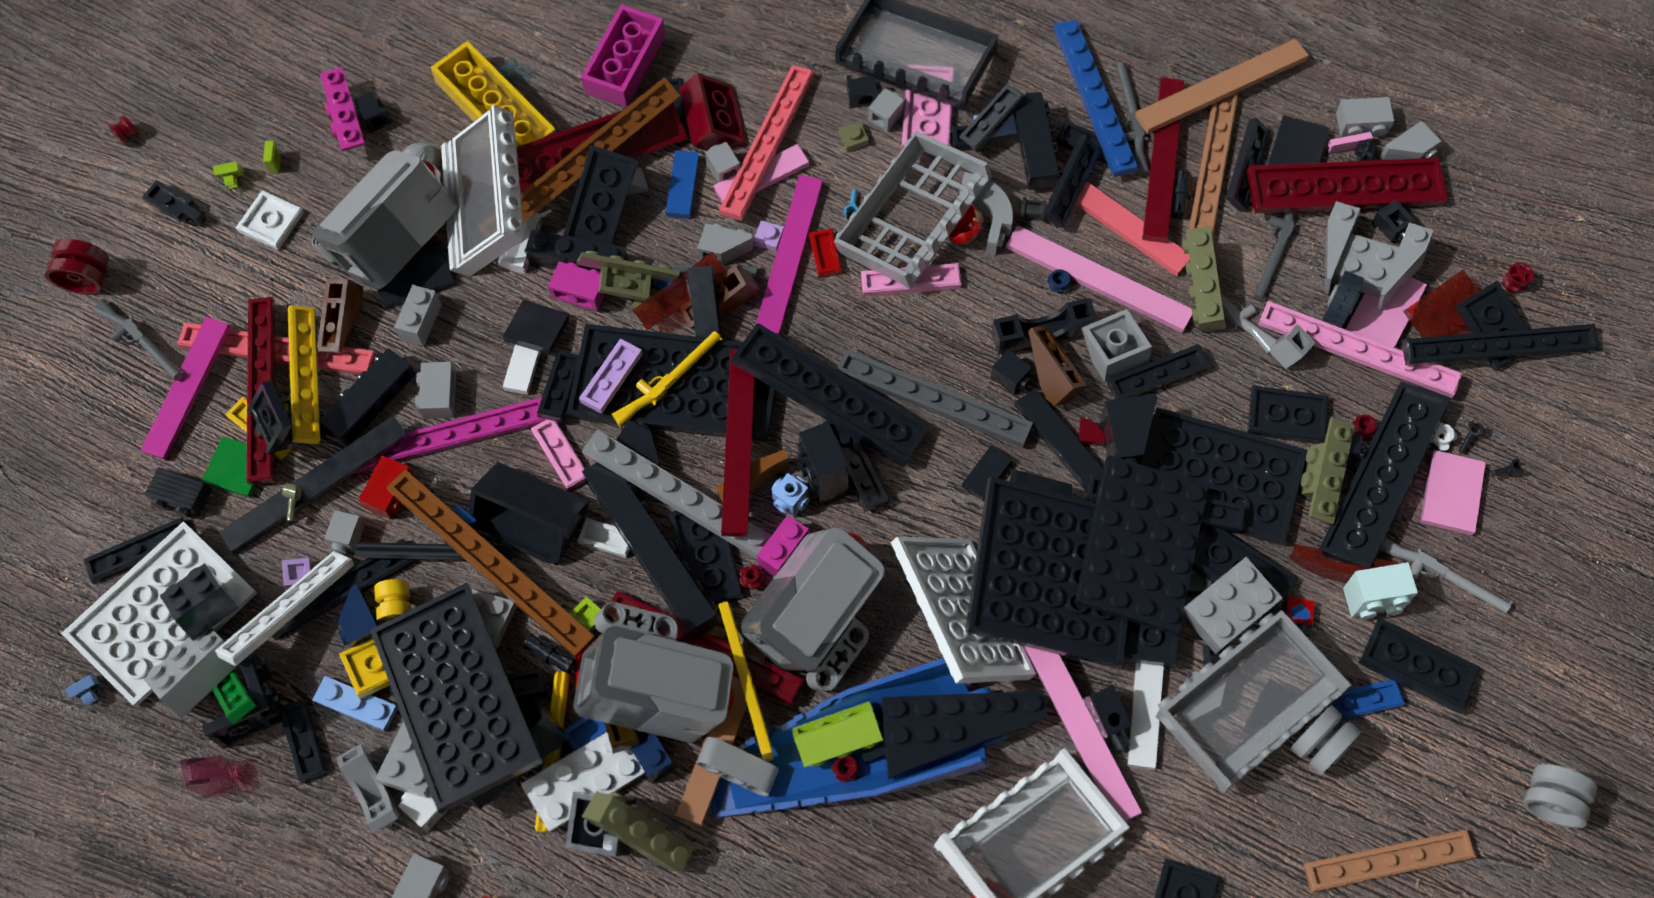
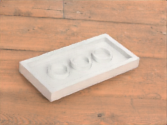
[521,732,645,833]

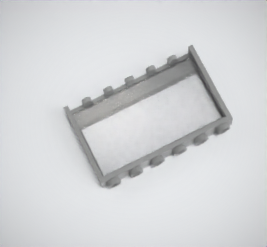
[1155,610,1351,793]

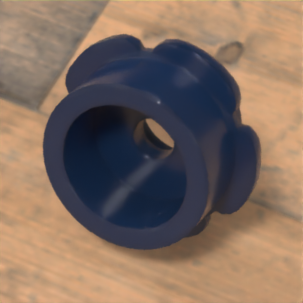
[1047,269,1072,292]

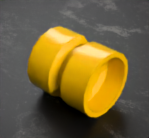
[374,579,411,625]

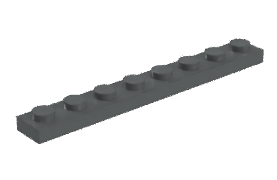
[836,349,1033,448]

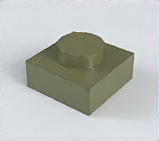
[838,121,869,152]

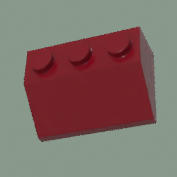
[680,73,747,151]

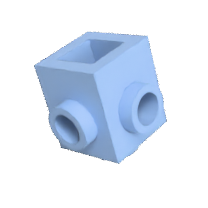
[772,473,810,518]

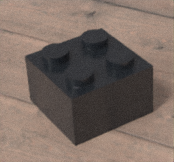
[159,563,238,641]

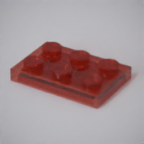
[1403,270,1479,337]

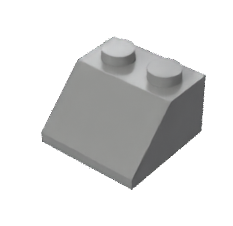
[1082,309,1152,382]

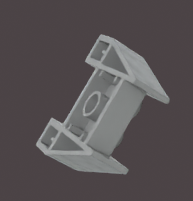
[1325,201,1434,311]

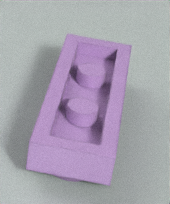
[579,339,642,414]

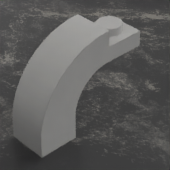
[959,172,1013,256]
[337,744,400,833]

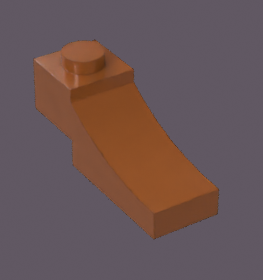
[716,449,789,504]

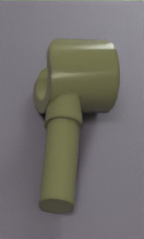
[282,483,303,521]

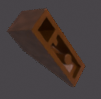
[680,265,761,329]
[317,279,363,353]
[1029,326,1087,406]

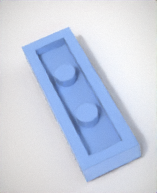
[312,676,398,732]

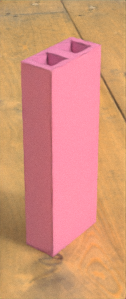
[1327,132,1373,154]

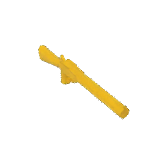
[612,331,723,429]

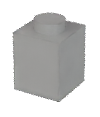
[868,88,904,132]
[705,142,740,183]
[1269,325,1316,369]
[324,510,365,554]

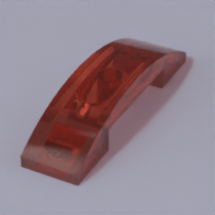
[632,252,727,331]
[1289,544,1402,583]

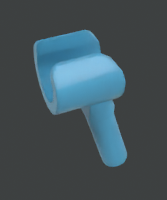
[844,190,858,219]

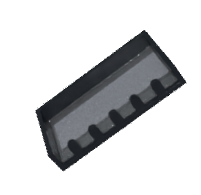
[835,0,999,109]

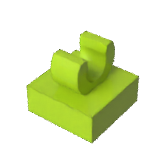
[213,161,244,189]

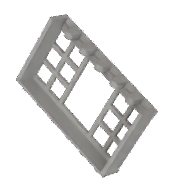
[834,131,992,289]

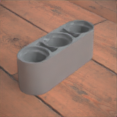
[696,737,779,796]

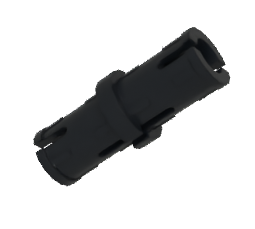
[1171,170,1191,219]
[523,633,576,673]

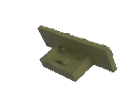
[576,251,679,302]
[1300,417,1355,525]

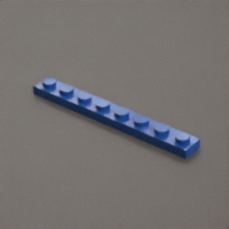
[1053,19,1138,177]

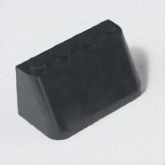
[468,462,589,564]

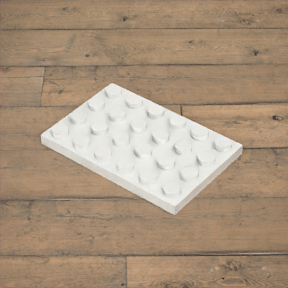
[61,521,257,707]
[891,537,1036,683]

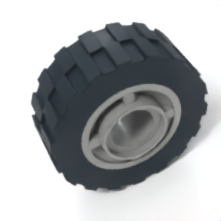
[1322,270,1364,328]

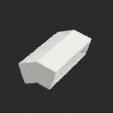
[498,214,543,274]

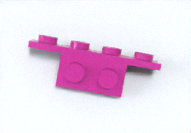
[320,67,365,152]

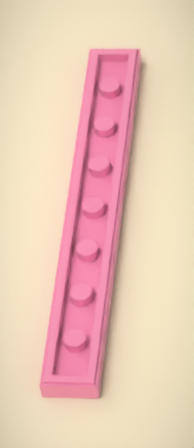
[1006,225,1193,333]
[1258,301,1462,398]
[1023,646,1142,821]

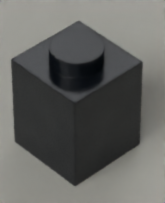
[991,350,1032,395]

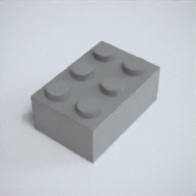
[1183,557,1282,654]
[144,628,236,718]

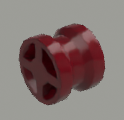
[108,115,140,145]
[1502,263,1534,294]

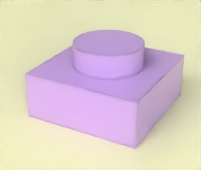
[753,221,784,252]
[282,558,310,588]

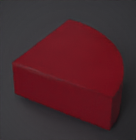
[1079,417,1105,446]

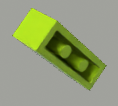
[792,701,883,767]

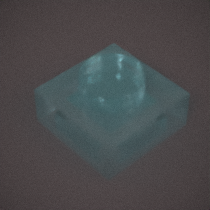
[495,58,520,80]

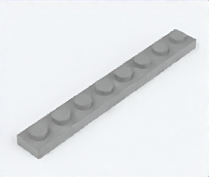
[583,429,772,559]

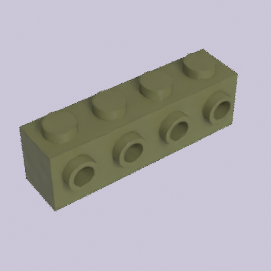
[1182,226,1227,333]
[582,791,694,873]

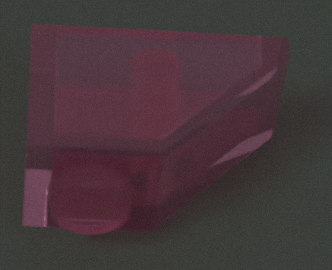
[180,756,237,798]

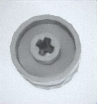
[1290,705,1362,775]
[1523,764,1598,828]

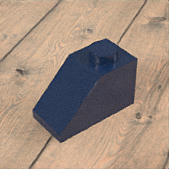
[338,584,379,647]
[631,730,675,784]

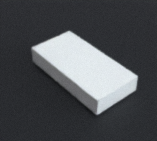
[503,345,541,395]
[577,518,630,558]

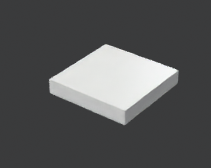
[236,190,304,250]

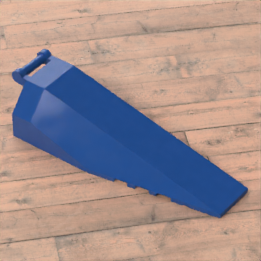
[710,658,1006,818]

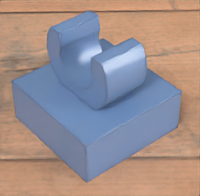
[65,674,100,705]

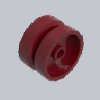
[45,239,110,295]

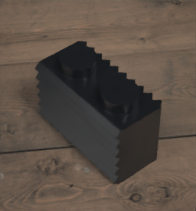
[145,467,212,517]

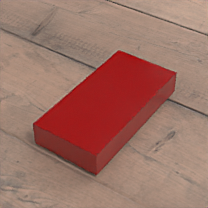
[809,228,842,279]

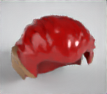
[948,204,984,245]

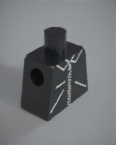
[1083,685,1131,751]

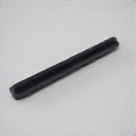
[355,542,513,561]

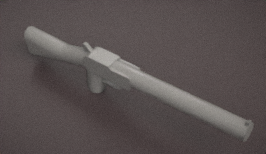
[1185,261,1278,354]
[1380,538,1512,613]

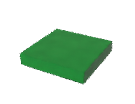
[201,436,257,498]

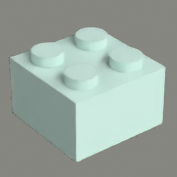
[1343,563,1418,620]

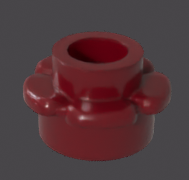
[1352,414,1377,439]
[739,564,765,590]
[832,756,859,782]

